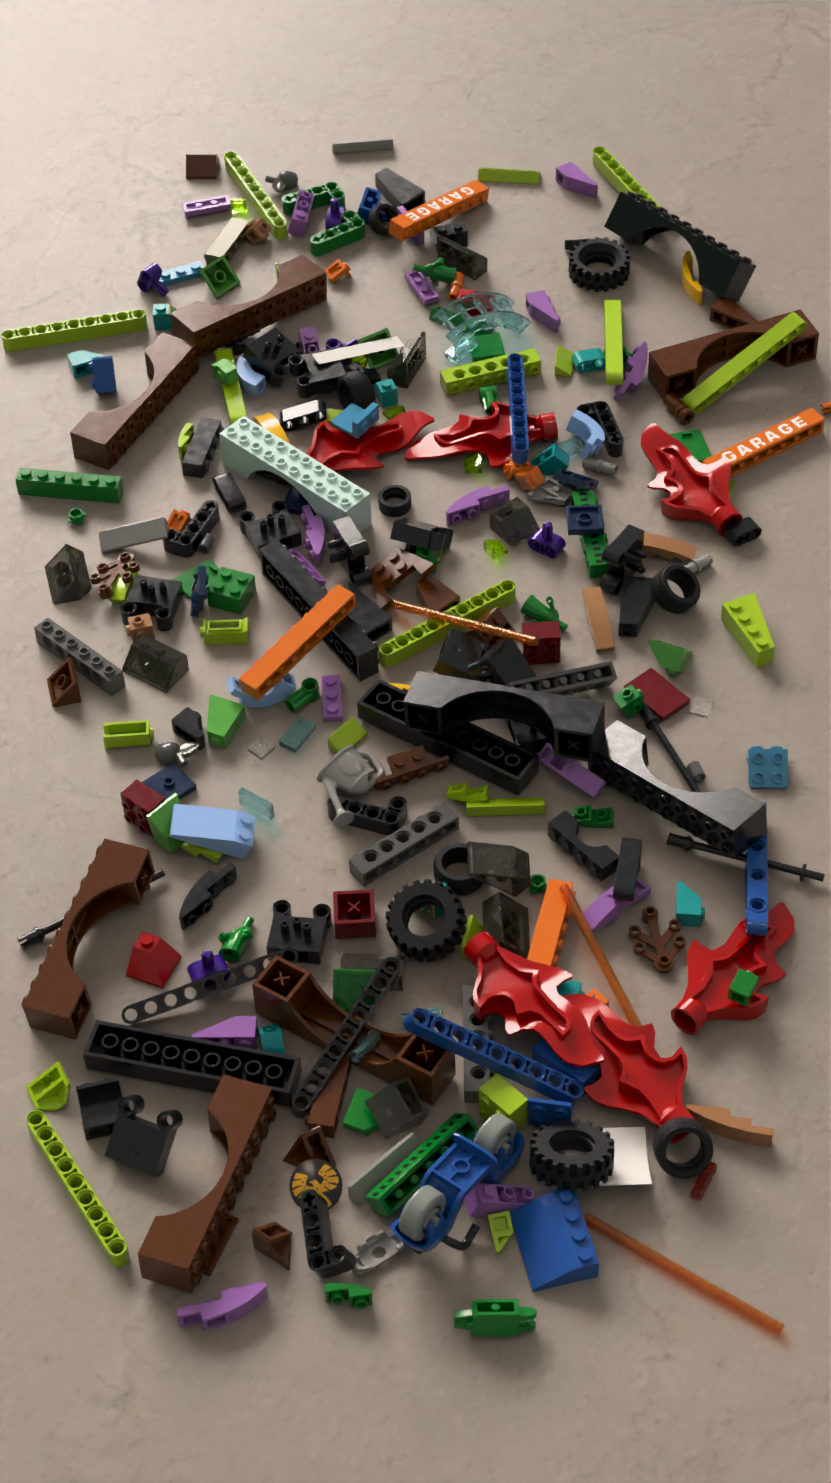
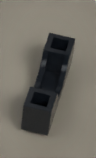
[548,810,619,881]

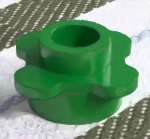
[67,508,86,525]
[526,874,547,894]

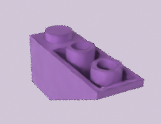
[556,162,598,198]
[287,190,314,237]
[525,290,561,333]
[298,326,321,354]
[192,1016,258,1049]
[465,1183,537,1218]

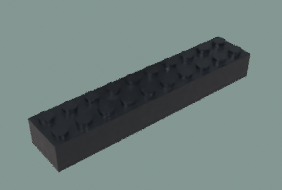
[259,540,379,682]
[357,679,539,796]
[83,1020,302,1107]

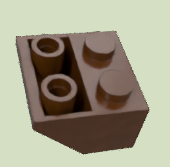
[465,607,519,645]

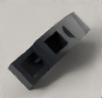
[179,863,237,930]

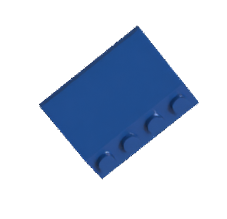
[510,1188,599,1292]

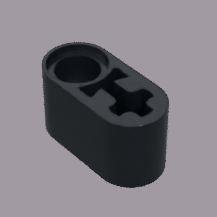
[723,517,762,547]

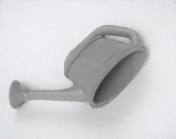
[317,745,385,827]

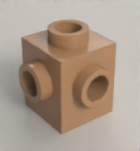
[243,217,272,245]
[126,613,155,643]

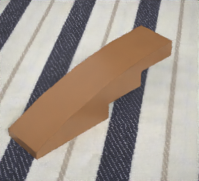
[643,532,698,563]
[582,586,615,652]
[686,1104,773,1147]

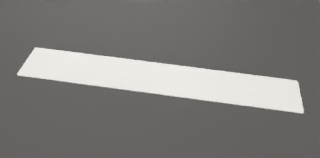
[312,336,404,364]

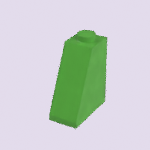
[207,694,246,749]

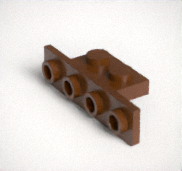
[375,745,449,790]

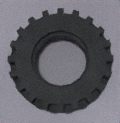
[569,237,630,292]
[529,1119,615,1192]

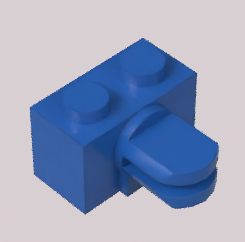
[357,187,389,225]
[89,356,117,393]

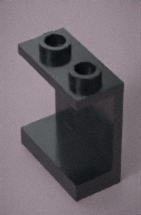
[76,1077,122,1141]

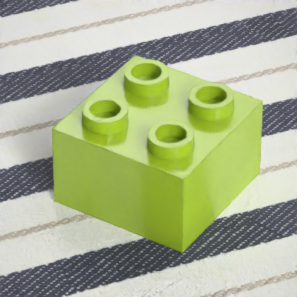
[479,1073,528,1131]

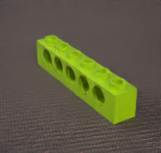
[440,348,541,396]

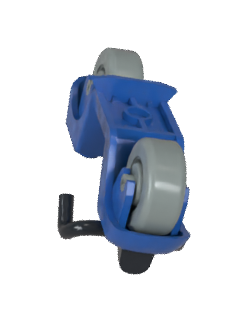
[391,1113,525,1254]

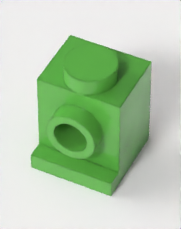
[212,358,238,386]

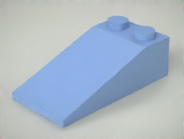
[170,804,255,860]

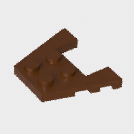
[370,547,437,611]

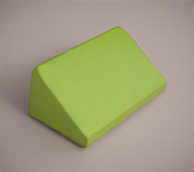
[555,345,574,377]
[327,717,368,753]
[461,914,485,960]

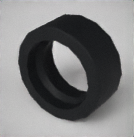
[369,204,399,236]
[378,485,412,517]

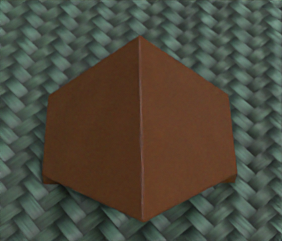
[283,1126,337,1167]
[252,1222,293,1271]

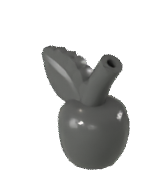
[265,171,298,192]
[155,742,200,767]

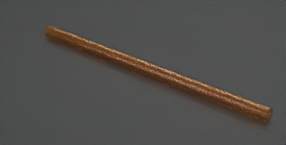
[391,599,539,646]
[559,884,642,1026]
[584,1212,785,1335]

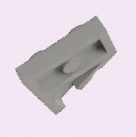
[527,476,575,506]

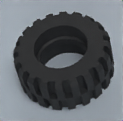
[385,879,467,962]

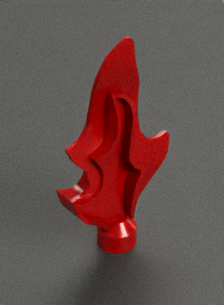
[405,402,558,468]
[305,411,435,472]
[641,423,743,536]
[671,902,794,1035]
[464,932,605,1068]
[561,994,696,1143]

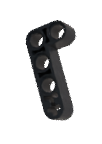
[577,401,624,457]
[163,500,220,558]
[327,796,407,835]
[613,837,642,902]
[300,1189,356,1278]

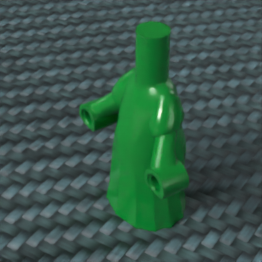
[412,258,456,284]
[521,595,568,631]
[218,916,254,962]

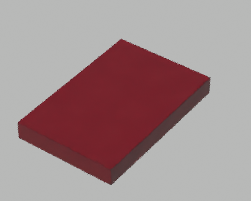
[624,668,690,722]

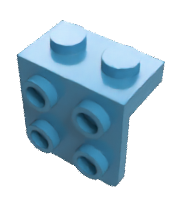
[332,402,379,439]
[746,746,788,788]

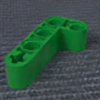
[282,182,346,215]
[310,210,365,256]

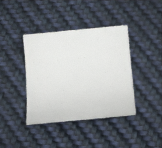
[565,1127,652,1186]

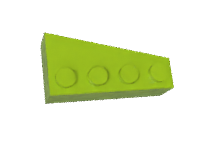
[721,592,775,668]

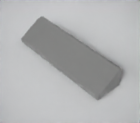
[332,138,393,154]
[99,517,169,553]
[348,1132,420,1206]

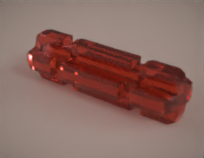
[690,1162,717,1201]

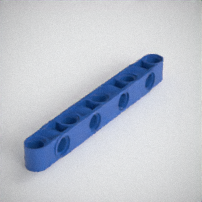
[745,802,768,936]

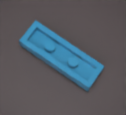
[159,261,204,286]

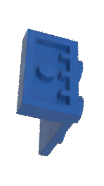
[528,1097,574,1127]

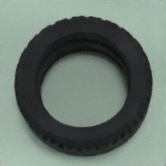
[336,370,376,410]
[651,564,701,614]
[433,843,486,896]
[653,1117,713,1179]

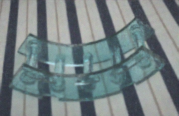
[431,292,531,347]

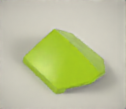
[26,1061,71,1111]

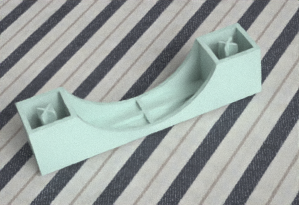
[219,416,372,534]

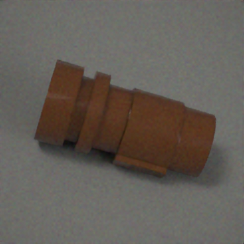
[663,393,695,425]

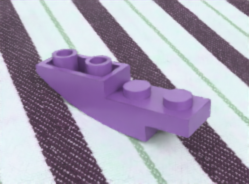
[613,341,648,402]
[446,485,510,526]
[300,505,326,567]
[538,742,606,798]
[578,878,651,932]
[176,1282,268,1331]

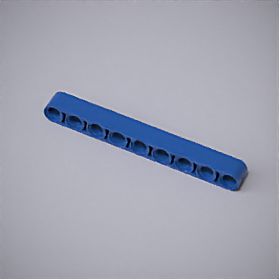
[507,353,529,464]
[404,1008,584,1103]

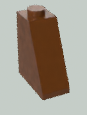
[416,575,460,620]

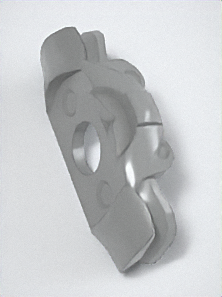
[352,1229,407,1275]

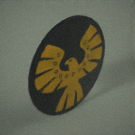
[289,1159,342,1210]

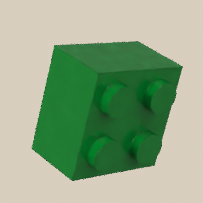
[207,567,256,615]

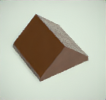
[186,155,220,179]
[47,656,81,707]

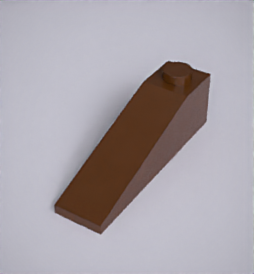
[710,297,758,329]
[305,1054,352,1138]

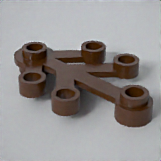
[89,552,140,599]
[628,906,686,974]

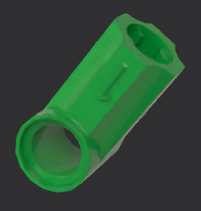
[479,386,498,416]
[284,678,320,713]

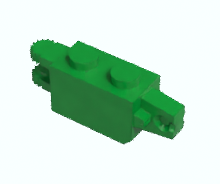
[454,1299,537,1336]

